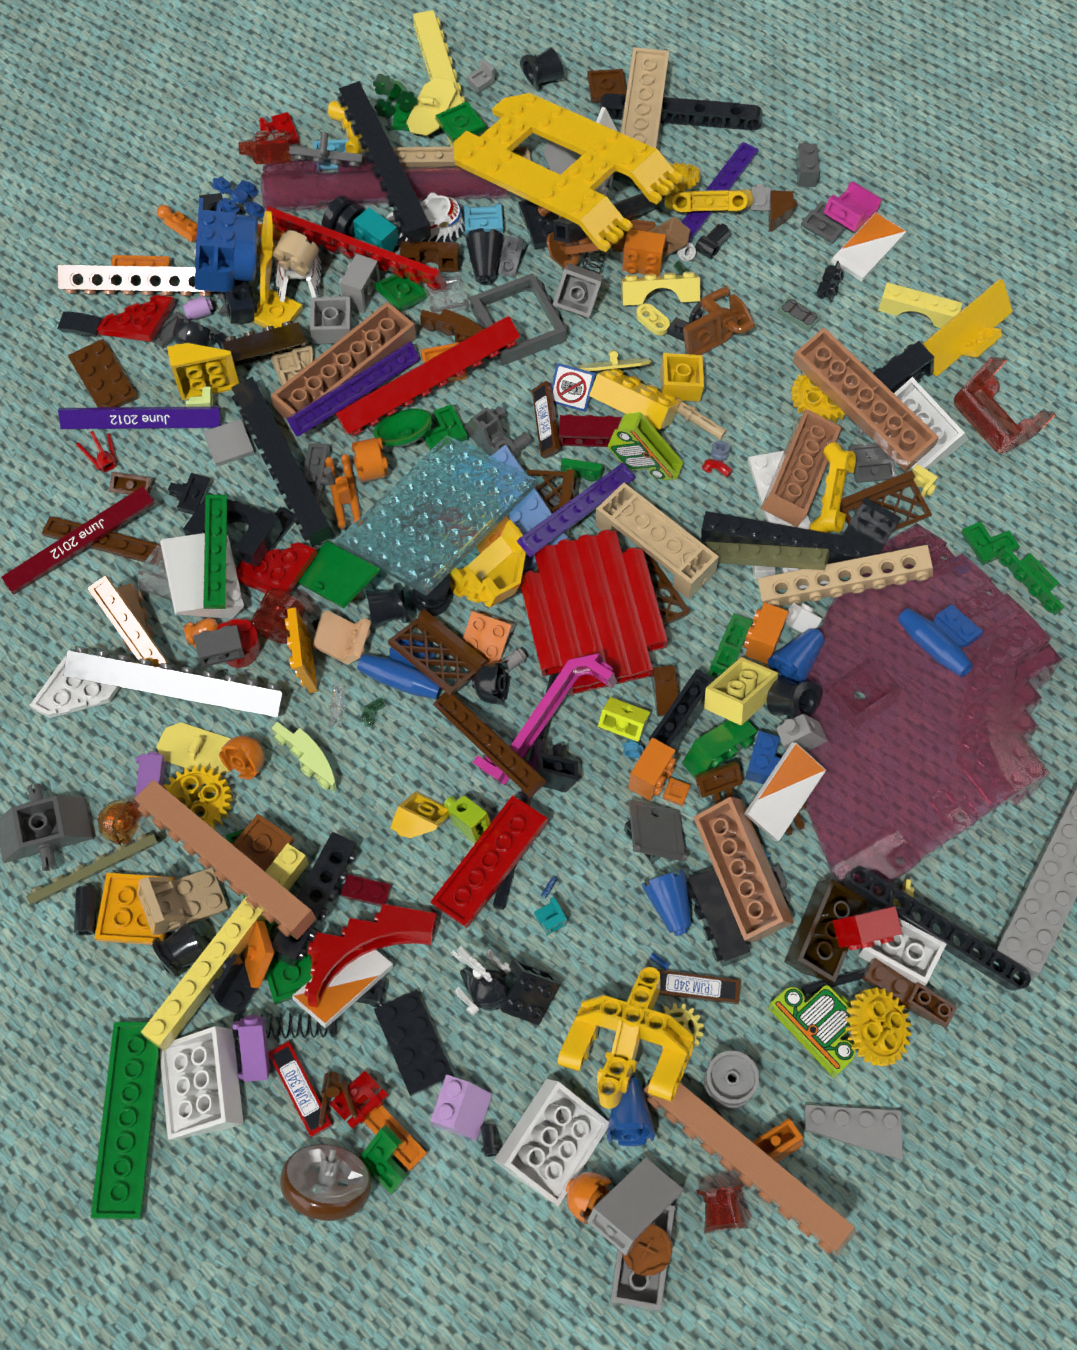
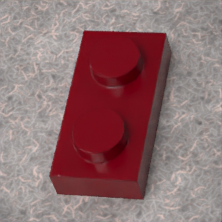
[341,874,391,907]

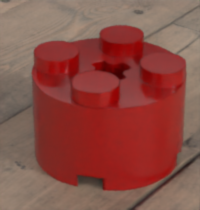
[217,619,261,668]

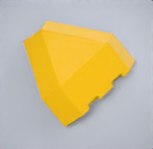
[447,520,526,607]

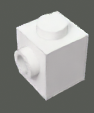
[786,602,822,633]

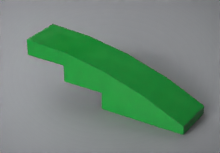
[707,613,753,679]

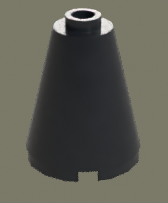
[466,228,504,285]

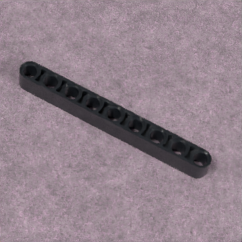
[844,866,1031,991]

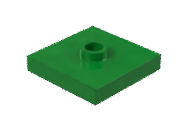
[435,101,486,144]
[375,275,429,312]

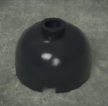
[173,318,214,347]
[472,661,510,705]

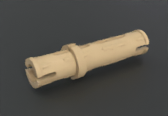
[676,398,727,441]

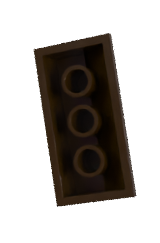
[221,321,307,366]
[784,879,868,983]

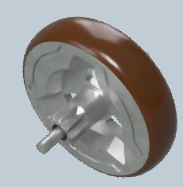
[280,1144,372,1221]

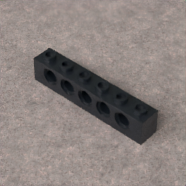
[272,831,358,967]

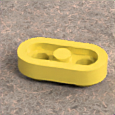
[636,304,670,336]

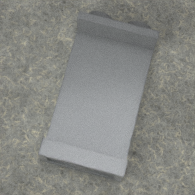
[587,1158,684,1255]

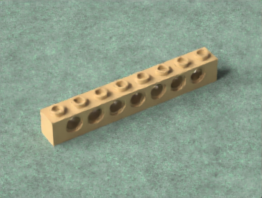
[758,545,933,607]

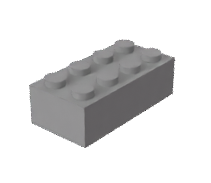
[609,1205,675,1313]

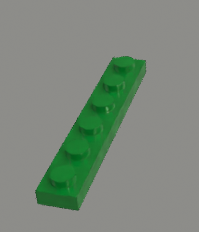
[203,495,227,609]

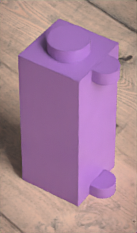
[130,752,166,809]
[232,1015,270,1082]

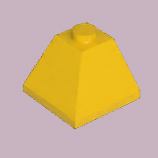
[390,791,450,838]

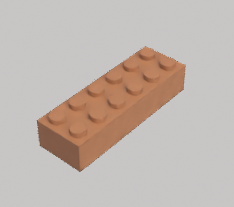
[760,409,841,527]
[693,796,794,942]

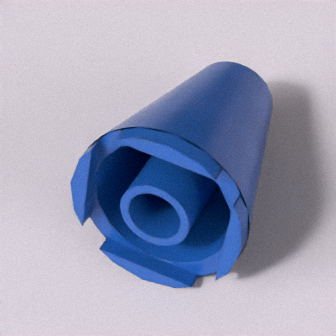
[768,628,825,684]
[641,870,691,936]
[606,1075,655,1146]

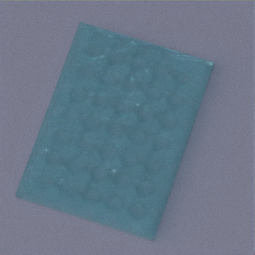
[336,435,537,596]

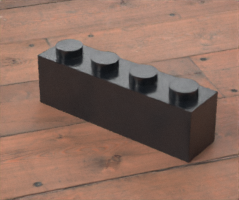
[649,669,715,750]
[687,869,750,967]

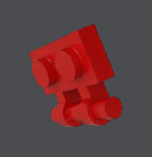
[259,112,299,149]
[329,1070,389,1129]

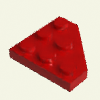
[97,295,175,342]
[236,542,317,601]

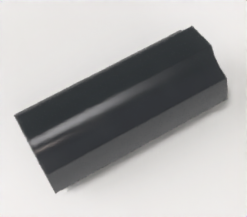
[74,886,97,936]

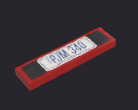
[269,1041,332,1138]

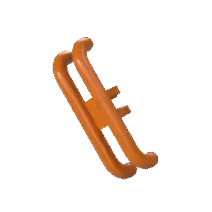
[325,454,362,530]

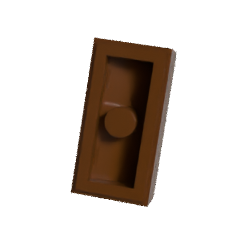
[109,471,155,495]

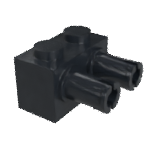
[528,739,579,793]

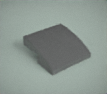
[801,201,847,243]
[848,443,896,483]

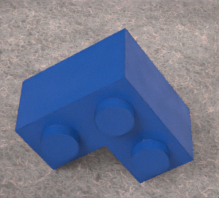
[745,731,781,785]

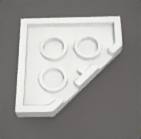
[29,654,121,718]

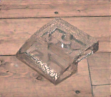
[422,272,470,314]

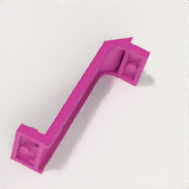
[473,653,617,785]

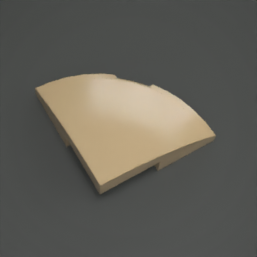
[271,346,313,386]

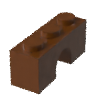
[400,241,459,272]

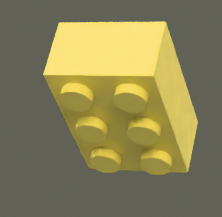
[704,657,778,725]

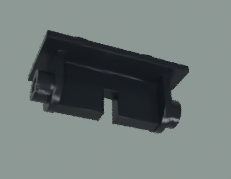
[816,261,844,303]

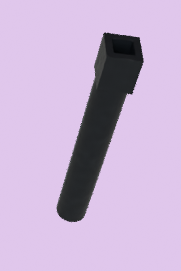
[553,193,657,244]

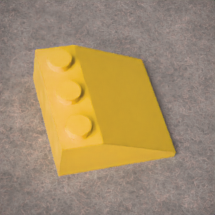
[167,343,239,400]

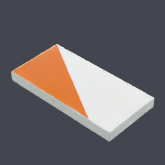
[831,212,907,282]
[744,743,826,841]
[292,950,393,1028]

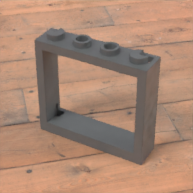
[470,273,568,366]

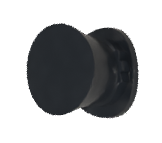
[520,47,564,90]
[411,564,452,616]
[366,582,409,629]
[766,677,822,718]
[152,923,202,979]

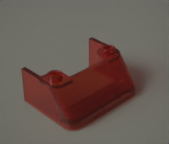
[954,357,1056,453]

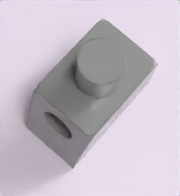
[776,714,828,752]

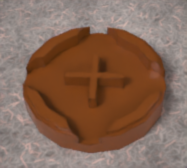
[622,1224,672,1277]

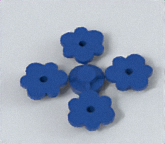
[212,177,265,218]

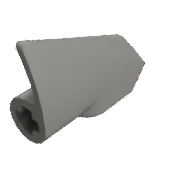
[543,140,577,175]

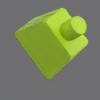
[444,796,490,844]

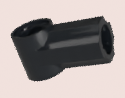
[695,223,731,260]

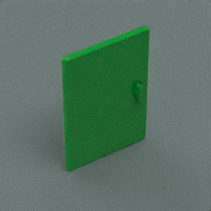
[297,541,381,609]

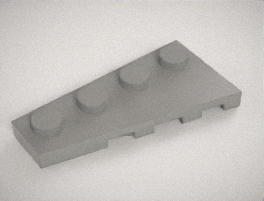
[804,1105,903,1161]

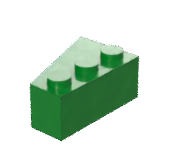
[682,720,758,778]

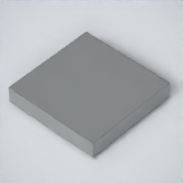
[203,419,254,467]

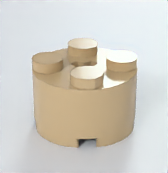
[273,230,319,276]

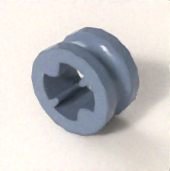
[711,441,730,460]

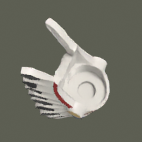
[386,193,465,245]
[271,241,323,302]

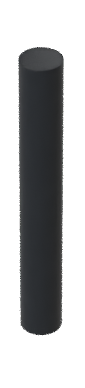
[802,968,867,995]

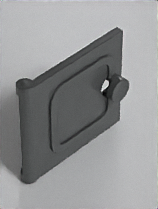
[629,800,687,862]

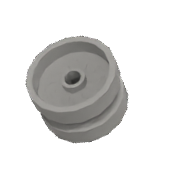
[703,1051,759,1110]

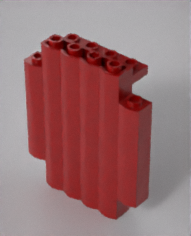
[520,530,668,696]

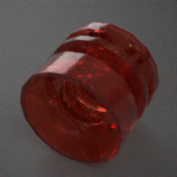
[250,589,306,644]

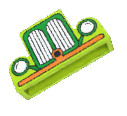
[608,412,684,480]
[768,985,855,1078]

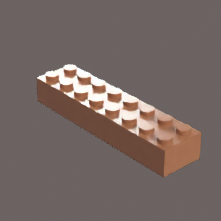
[271,302,416,420]
[793,327,939,472]

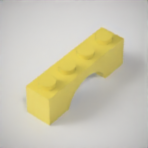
[621,272,700,305]
[878,282,962,328]

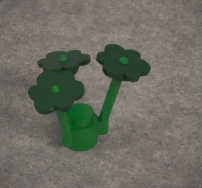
[373,73,418,118]

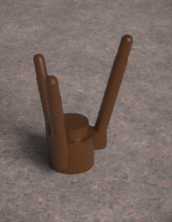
[318,1072,357,1127]

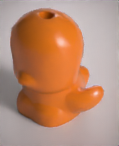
[184,618,218,648]

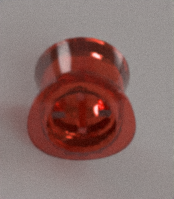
[696,1183,749,1234]

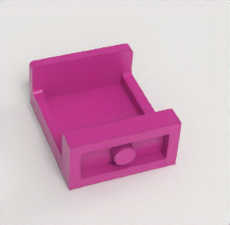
[823,181,882,232]

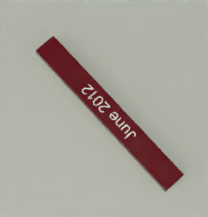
[1,486,155,595]

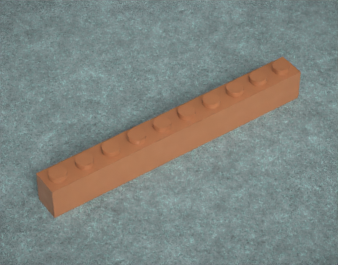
[134,779,317,940]
[644,1083,856,1257]

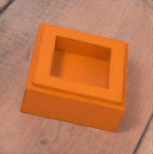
[662,777,691,806]

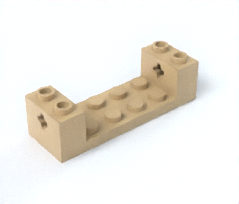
[595,483,719,600]

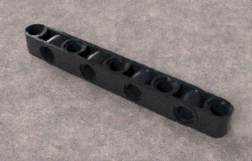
[599,93,762,131]

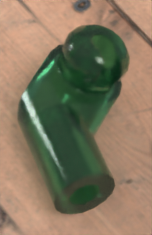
[674,261,691,275]
[360,697,385,727]

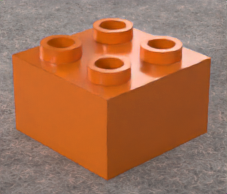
[622,229,666,277]
[743,602,789,664]
[628,738,677,801]

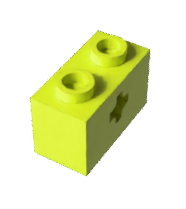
[598,697,650,742]

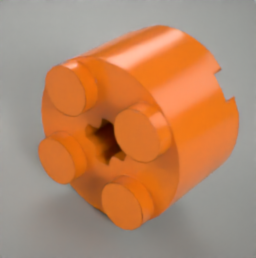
[351,438,388,483]

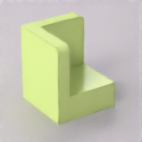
[186,387,214,407]

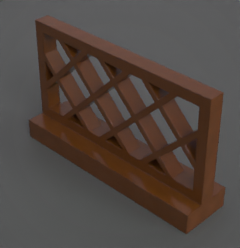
[527,470,578,538]
[839,470,932,533]
[643,551,690,626]
[388,609,487,696]

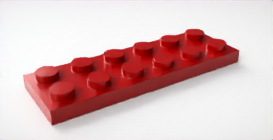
[430,795,549,929]

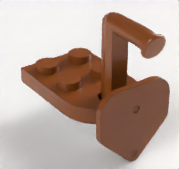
[538,206,624,269]
[683,285,755,355]

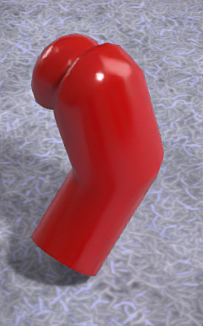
[702,459,733,478]

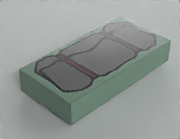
[777,297,821,332]

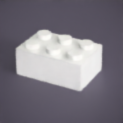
[859,918,946,986]

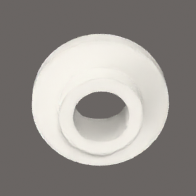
[677,242,696,262]

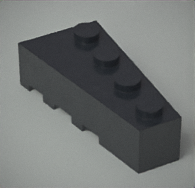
[873,341,934,393]

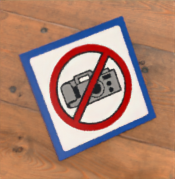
[551,363,596,412]

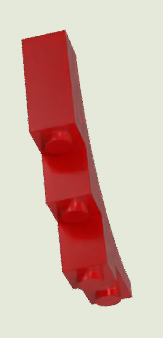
[304,904,436,1008]

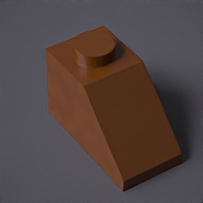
[769,190,797,232]
[651,665,678,717]

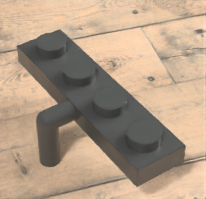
[289,132,367,168]
[303,443,336,505]

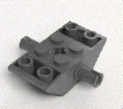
[0,783,93,871]

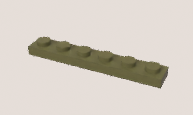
[705,542,829,570]
[26,833,159,905]

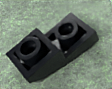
[57,311,102,337]

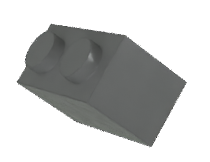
[796,143,819,187]
[194,625,245,667]

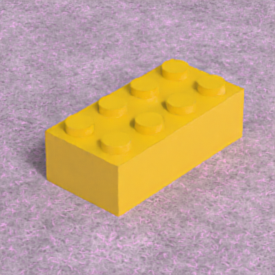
[589,368,681,430]

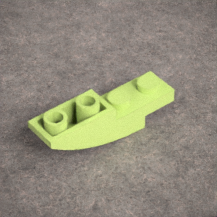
[272,722,337,792]

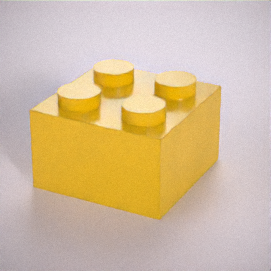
[660,353,704,402]

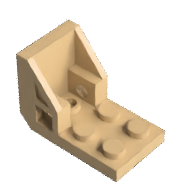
[137,868,228,935]

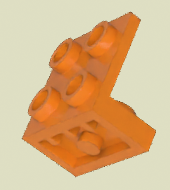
[462,610,517,662]

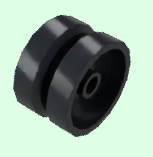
[322,195,366,239]

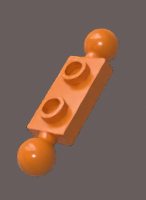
[157,205,197,243]

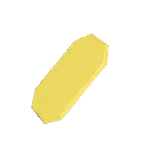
[407,78,456,136]
[577,350,651,371]
[156,722,231,775]

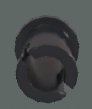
[480,1124,500,1157]

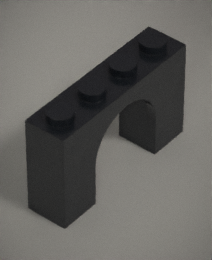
[183,492,283,567]

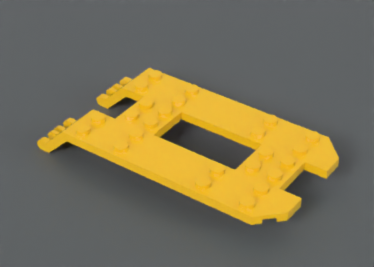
[454,93,684,252]

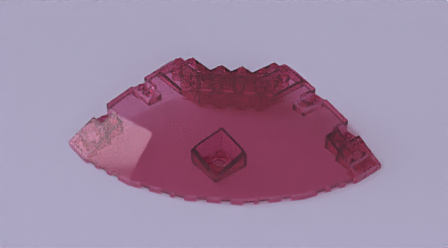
[805,523,1063,900]

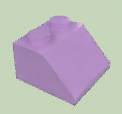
[430,1074,492,1141]

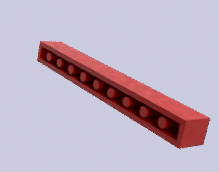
[335,316,520,436]

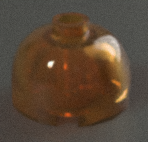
[97,799,141,845]

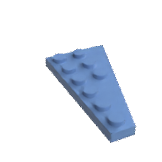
[490,445,570,574]

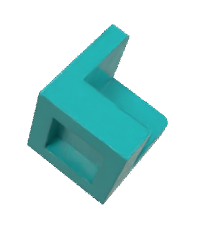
[534,897,567,936]

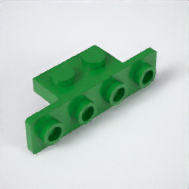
[996,546,1064,615]

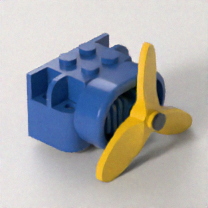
[195,198,276,303]

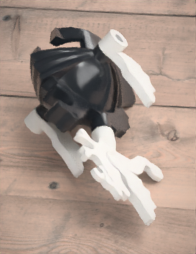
[451,946,511,1016]

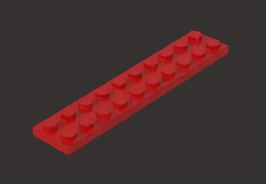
[266,206,447,291]

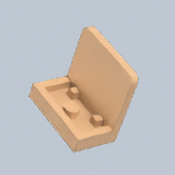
[312,610,371,665]

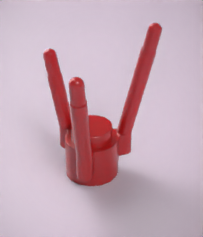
[76,431,118,472]

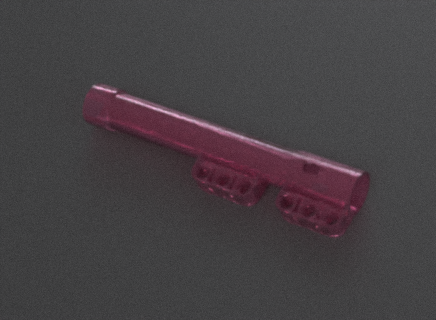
[261,160,507,211]

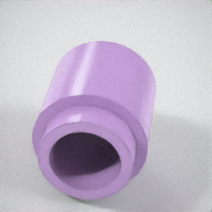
[183,296,213,320]

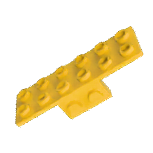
[923,279,1013,376]

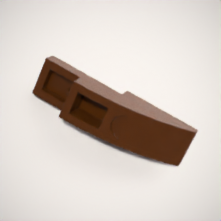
[420,308,483,343]
[861,958,957,1028]

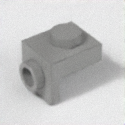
[466,59,495,93]
[750,184,770,211]

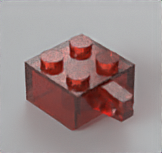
[238,129,293,164]

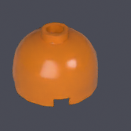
[219,735,265,780]
[566,1172,612,1224]

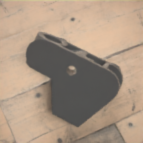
[465,406,532,458]

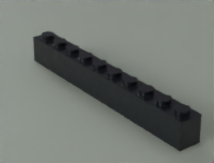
[337,81,431,243]
[231,377,335,547]

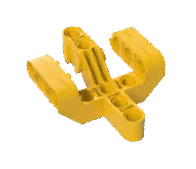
[558,967,694,1109]

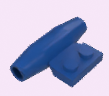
[898,604,983,678]
[357,639,442,700]

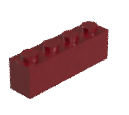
[559,414,622,447]

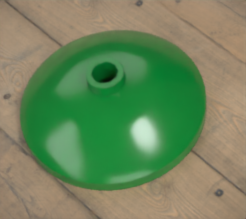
[373,409,432,447]

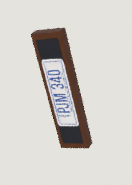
[532,381,560,458]
[647,970,741,1005]

